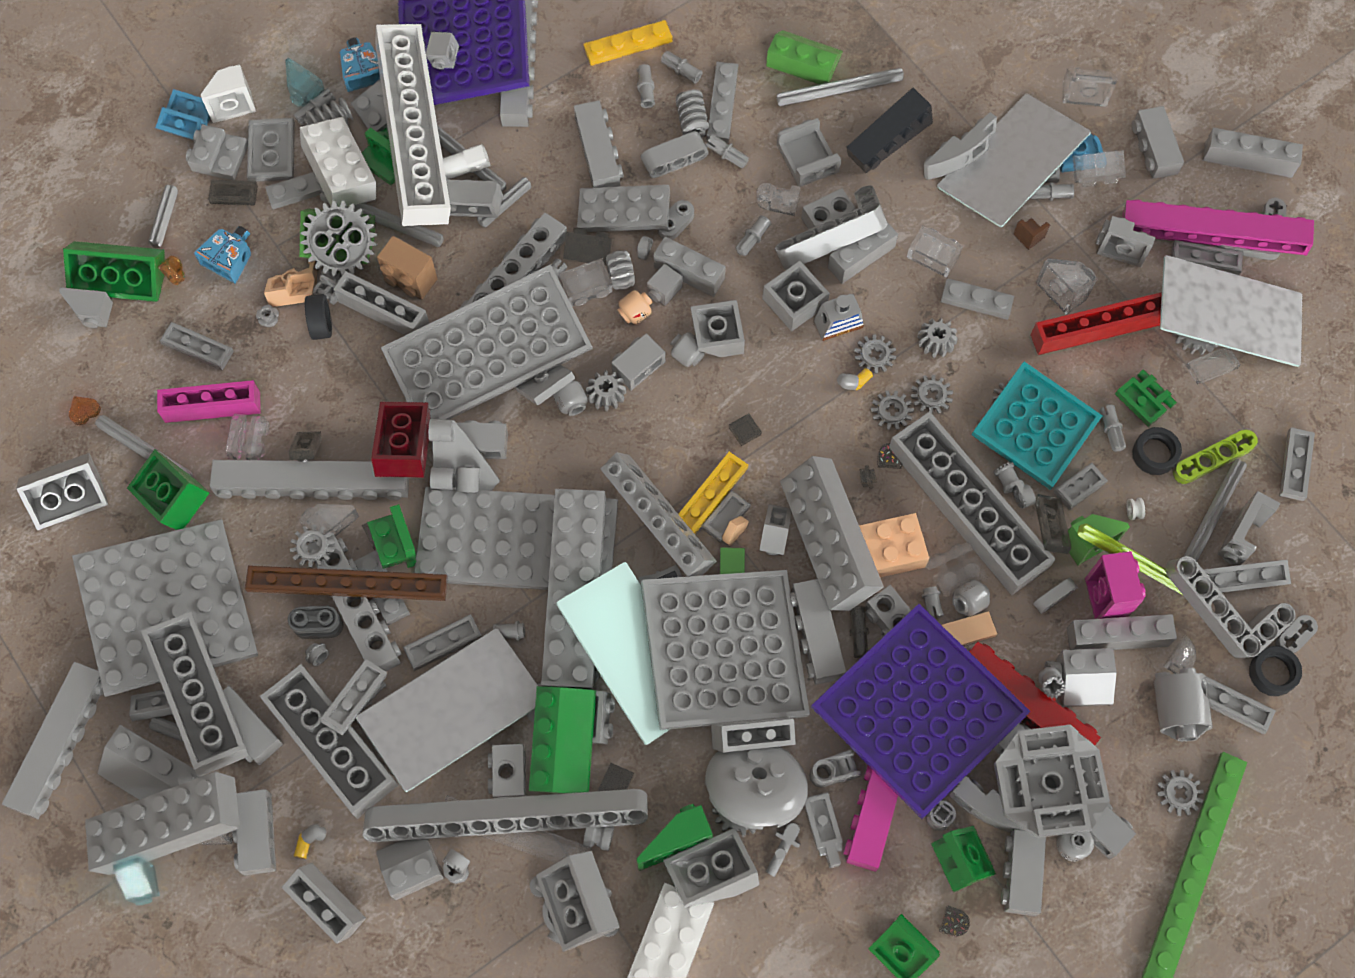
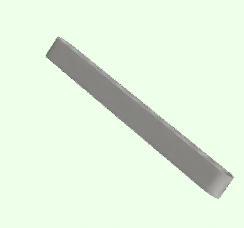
[363,789,648,842]

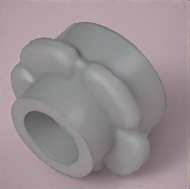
[256,305,279,327]
[305,643,329,666]

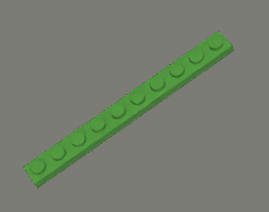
[1141,752,1247,978]

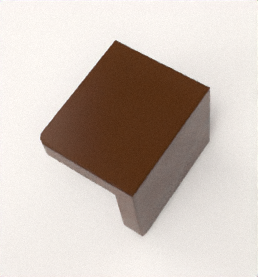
[1013,218,1050,250]

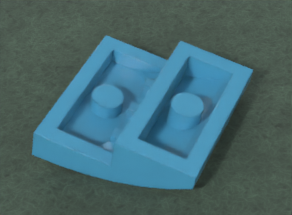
[155,89,211,140]

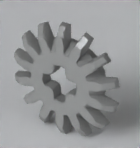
[854,335,896,374]
[911,375,953,414]
[871,390,914,430]
[290,525,335,568]
[1157,770,1204,816]

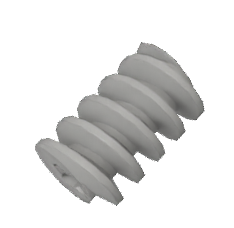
[675,90,709,138]
[303,97,354,126]

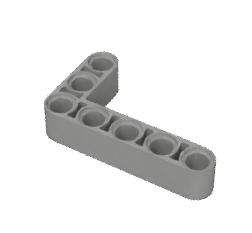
[775,185,888,270]
[1166,556,1296,658]

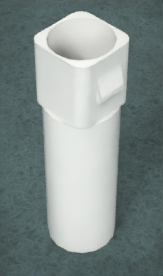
[443,144,491,179]

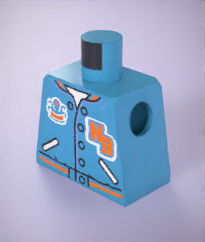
[340,38,380,92]
[194,226,251,284]

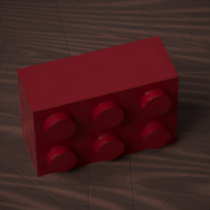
[371,402,431,478]

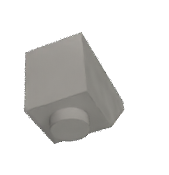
[59,287,113,328]
[760,504,792,555]

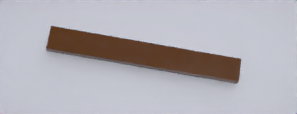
[245,565,448,601]

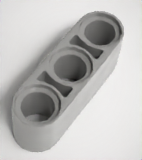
[641,132,709,178]

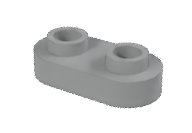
[658,200,694,240]

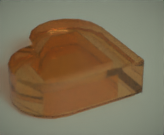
[158,256,185,285]
[69,396,101,425]

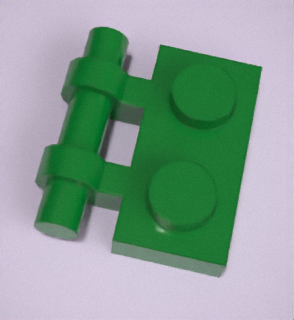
[1115,369,1177,427]

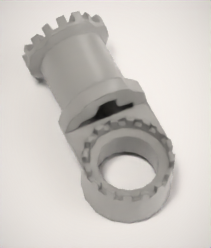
[994,462,1036,509]
[1038,661,1066,698]
[443,849,470,884]

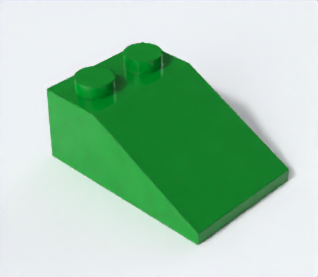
[127,449,209,530]
[636,804,713,871]

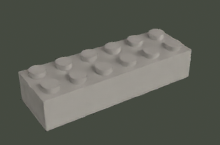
[780,456,884,611]
[141,611,249,777]
[260,664,399,819]
[85,772,240,875]

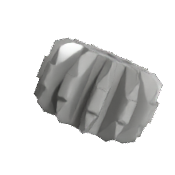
[606,251,635,290]
[917,317,958,358]
[586,370,626,411]

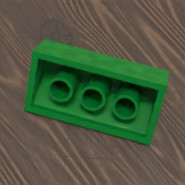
[63,241,165,302]
[529,686,596,793]

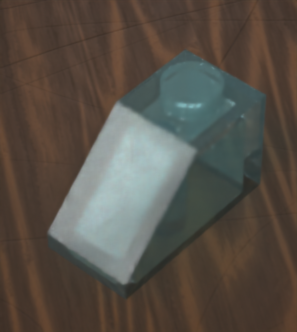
[285,58,325,107]
[112,857,160,905]

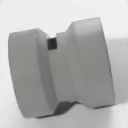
[926,801,956,831]
[583,826,614,851]

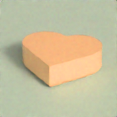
[722,516,749,546]

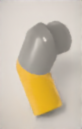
[837,368,873,390]
[293,824,326,859]

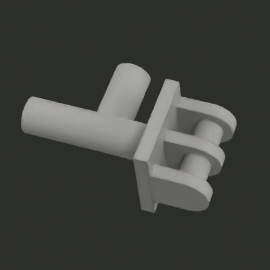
[313,268,351,305]
[766,823,800,877]

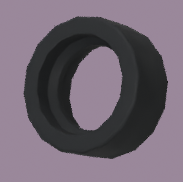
[304,294,332,340]
[1132,427,1182,475]
[1249,646,1302,696]

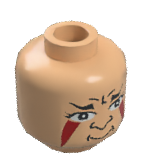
[617,290,652,325]

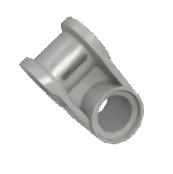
[810,750,862,788]

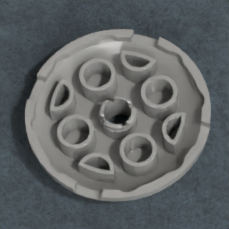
[705,746,808,829]

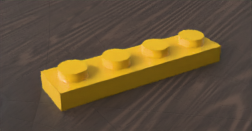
[583,20,673,66]
[679,451,748,534]

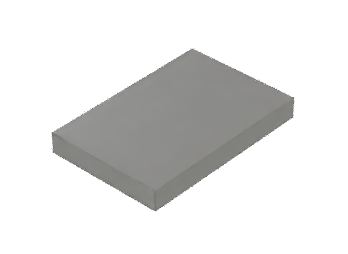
[247,118,295,182]

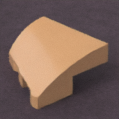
[264,261,317,307]

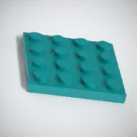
[971,362,1103,490]

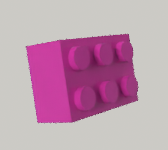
[1085,551,1146,619]

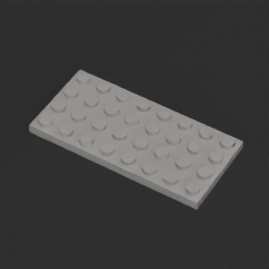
[381,264,593,420]
[414,487,618,590]

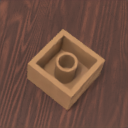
[377,236,437,300]

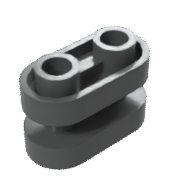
[288,606,344,639]

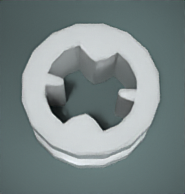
[1126,498,1145,520]

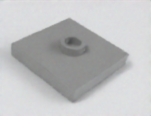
[515,365,575,405]

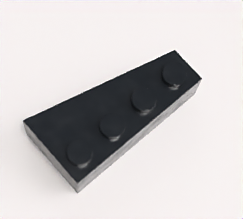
[846,87,933,173]

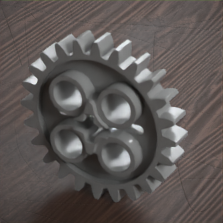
[301,201,378,276]

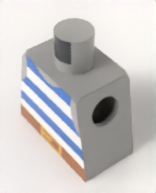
[814,294,864,341]

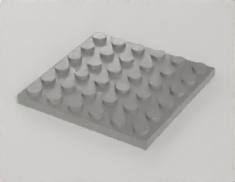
[72,519,258,697]
[641,570,810,730]

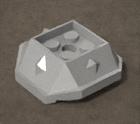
[994,725,1110,838]

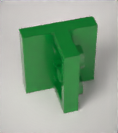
[361,127,396,186]
[367,504,417,569]
[931,826,996,892]
[868,914,940,978]

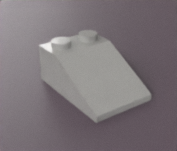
[663,828,759,907]

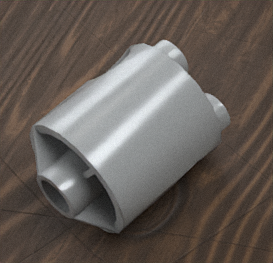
[1154,668,1213,742]

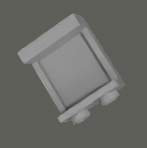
[777,118,841,187]
[1218,491,1280,566]

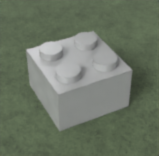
[762,261,830,332]

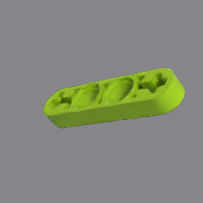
[1173,430,1258,484]

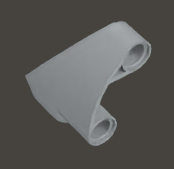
[428,419,500,492]

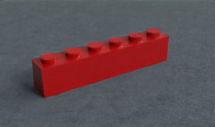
[1030,292,1162,355]
[969,641,1101,745]

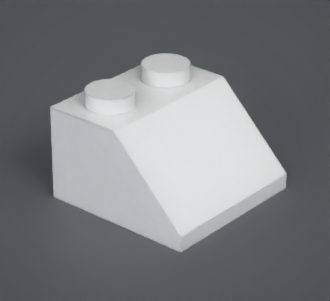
[201,65,256,123]

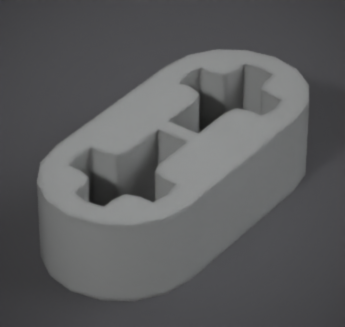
[1033,578,1078,614]
[1275,615,1318,654]

